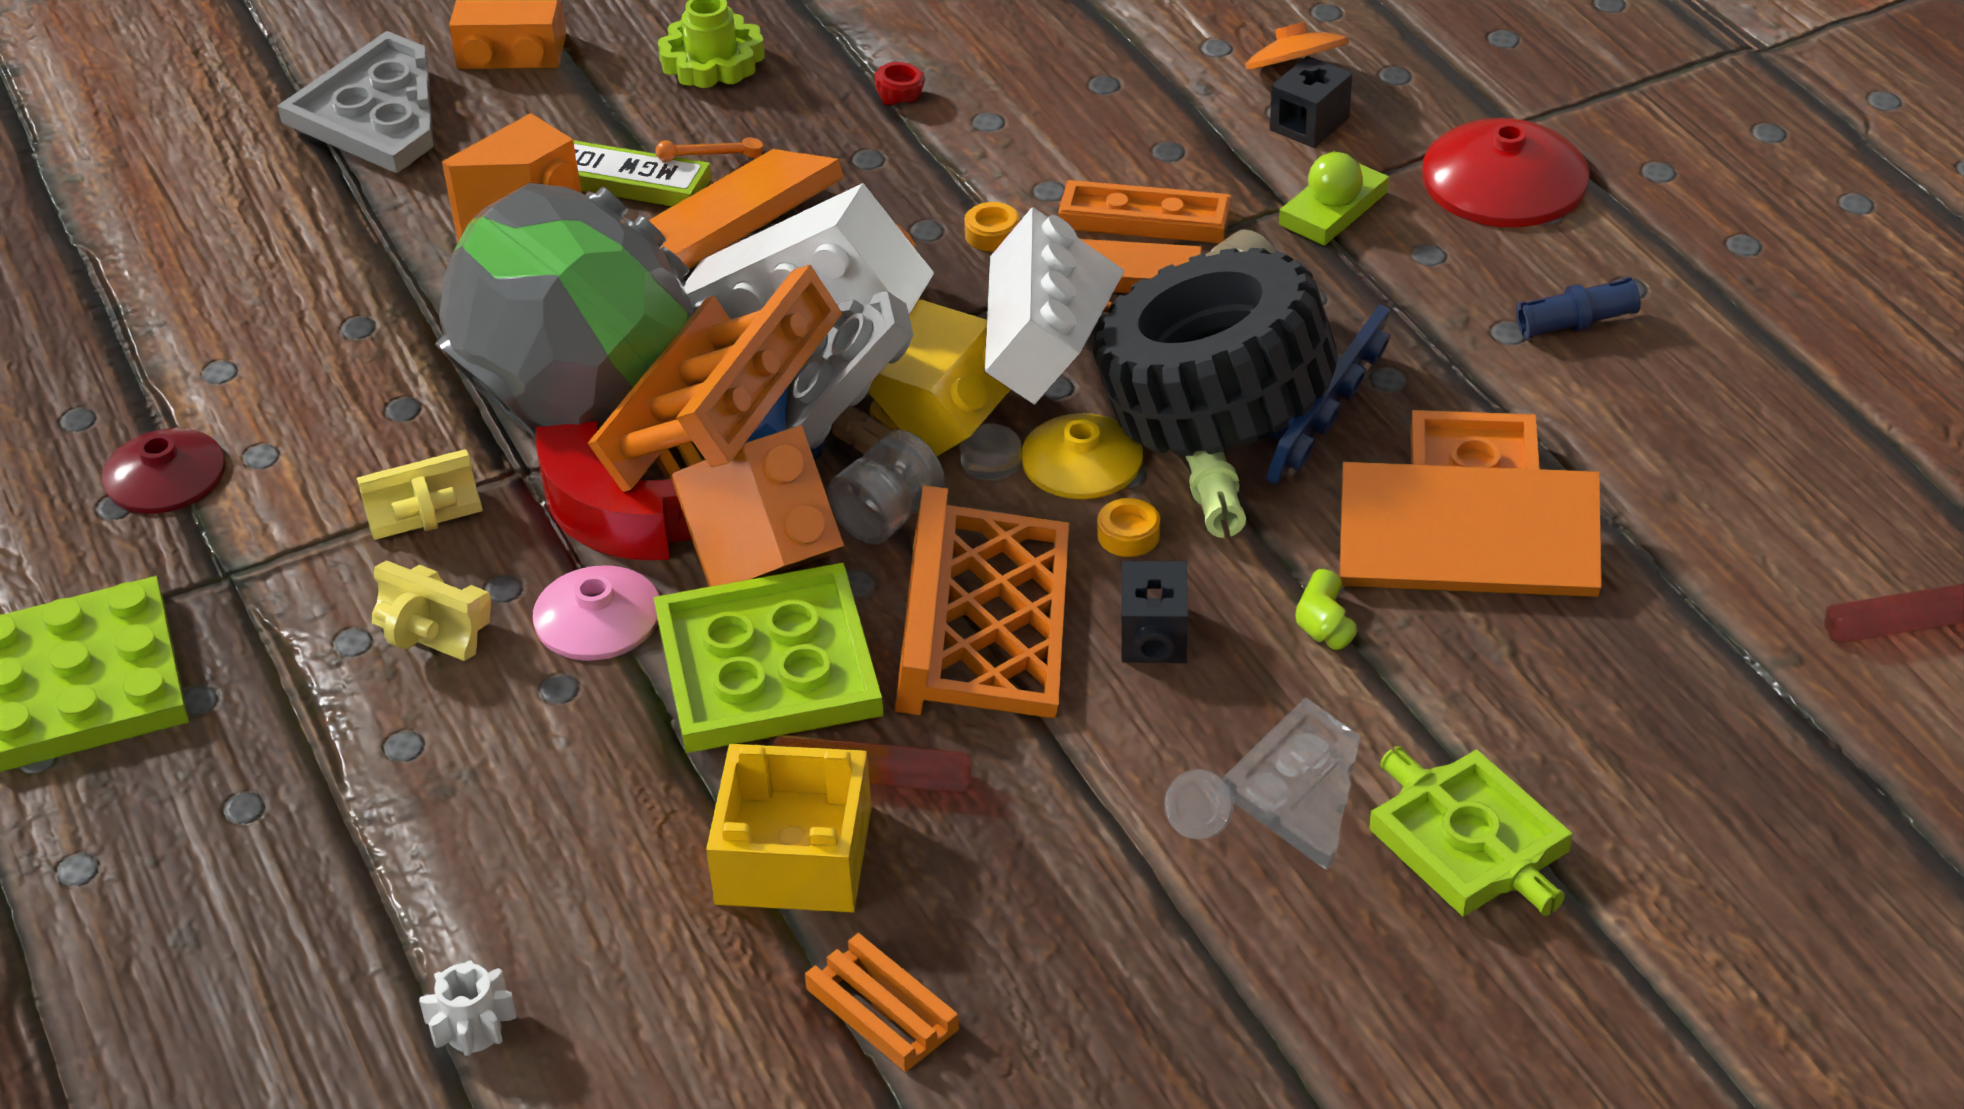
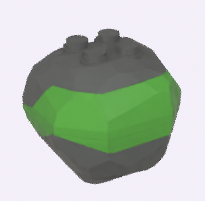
[435,183,694,439]

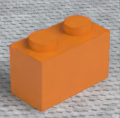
[449,0,567,69]

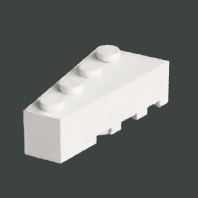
[684,183,934,319]
[985,207,1125,404]

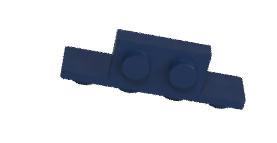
[1266,304,1391,486]

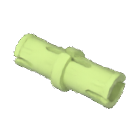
[1185,451,1246,538]

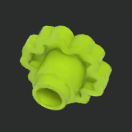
[658,0,765,88]

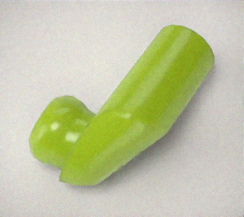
[1295,569,1357,650]

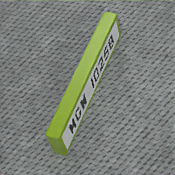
[573,140,712,206]

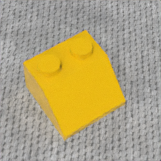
[868,299,1011,460]

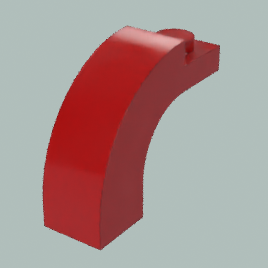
[536,421,692,561]

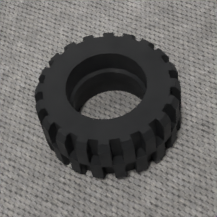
[1093,248,1338,456]

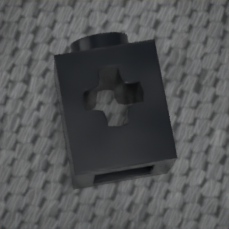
[1269,55,1353,148]
[1121,561,1188,663]

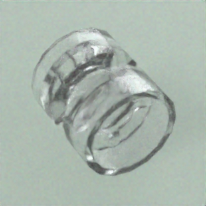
[827,430,945,545]

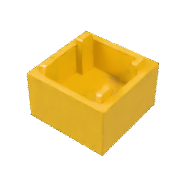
[706,744,872,913]

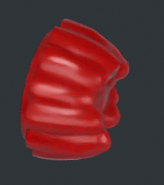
[874,62,926,106]

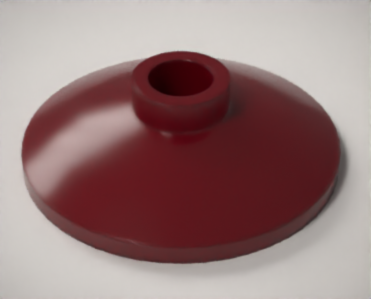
[102,428,225,514]

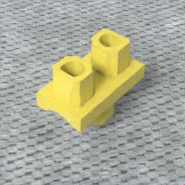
[357,449,483,540]
[372,560,491,661]

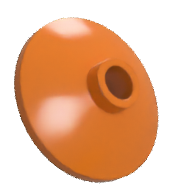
[1245,22,1349,70]

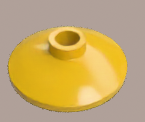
[1021,413,1143,499]

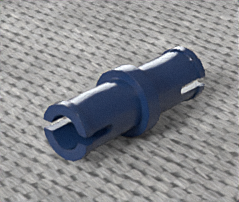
[1516,277,1641,339]

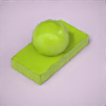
[1279,151,1389,246]

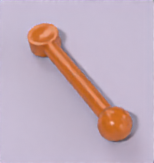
[655,137,763,162]

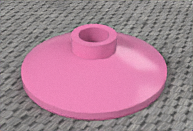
[533,565,659,661]

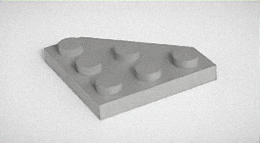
[277,31,434,173]
[785,291,914,449]

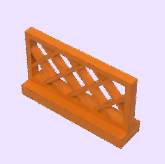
[894,485,1069,718]

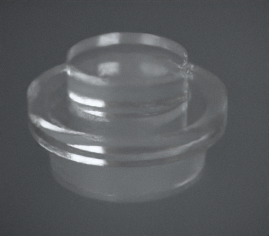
[1165,769,1234,839]

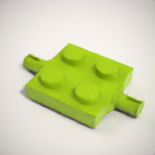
[1369,746,1573,917]

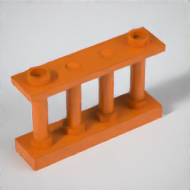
[588,265,843,492]

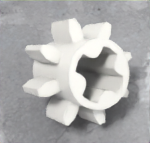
[419,961,517,1056]

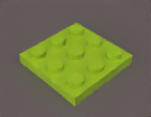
[654,563,883,753]
[0,576,189,772]

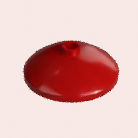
[1422,118,1589,227]

